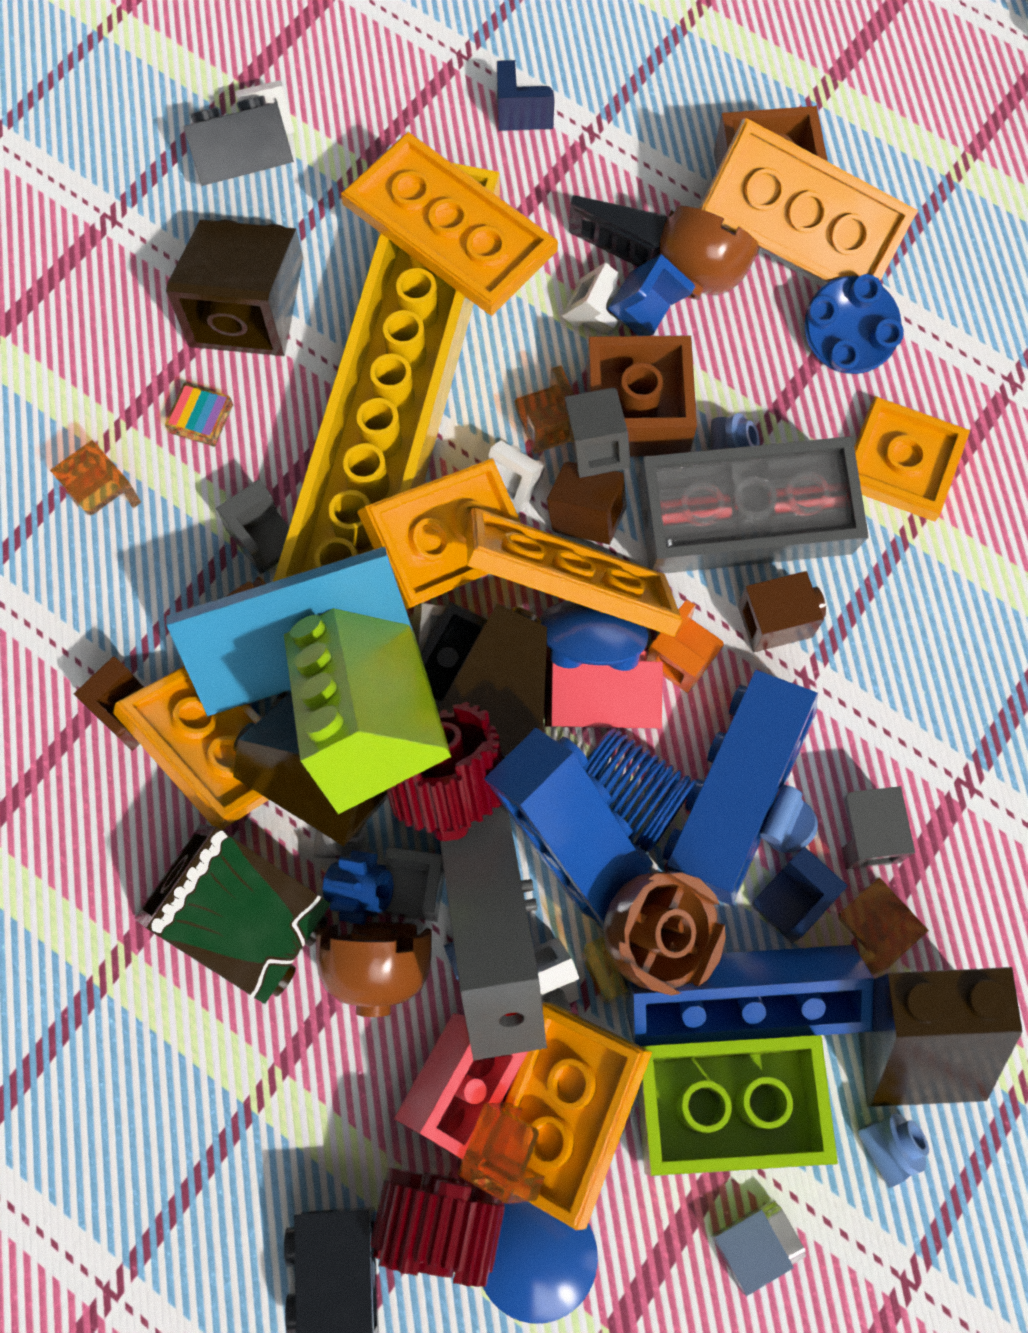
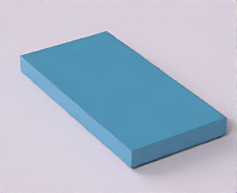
[166,546,413,717]

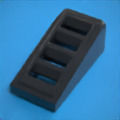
[569,195,667,267]

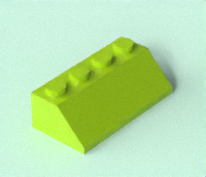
[284,608,451,814]

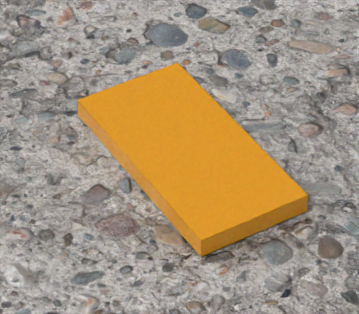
[699,118,918,283]
[341,132,558,316]
[465,507,682,637]

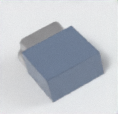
[711,1199,806,1296]

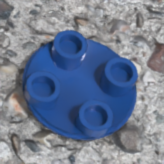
[804,274,904,374]
[540,601,648,671]
[483,1195,598,1324]

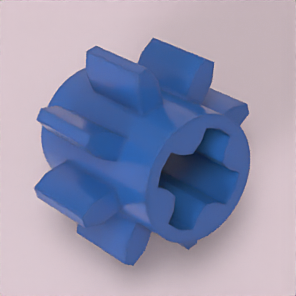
[323,850,394,925]

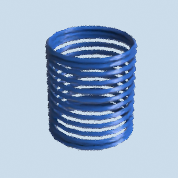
[584,728,696,854]

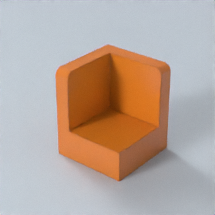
[647,599,724,694]

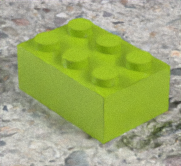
[637,1035,838,1176]

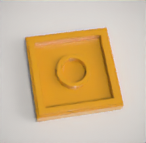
[854,396,970,522]

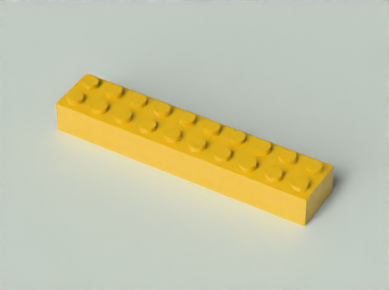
[273,163,500,582]

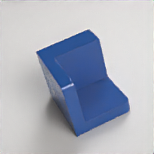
[608,254,695,336]

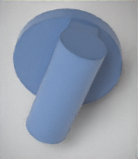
[711,413,760,450]
[760,785,818,853]
[857,1113,929,1188]

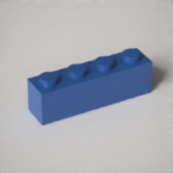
[663,669,818,906]
[484,728,653,929]
[625,945,874,1046]

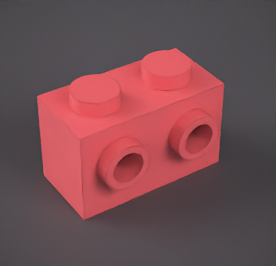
[545,651,663,729]
[394,1013,528,1163]

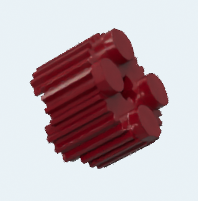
[387,702,503,841]
[370,1167,507,1287]

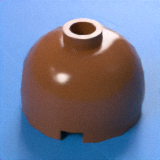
[658,206,760,300]
[603,871,726,995]
[316,922,432,1017]

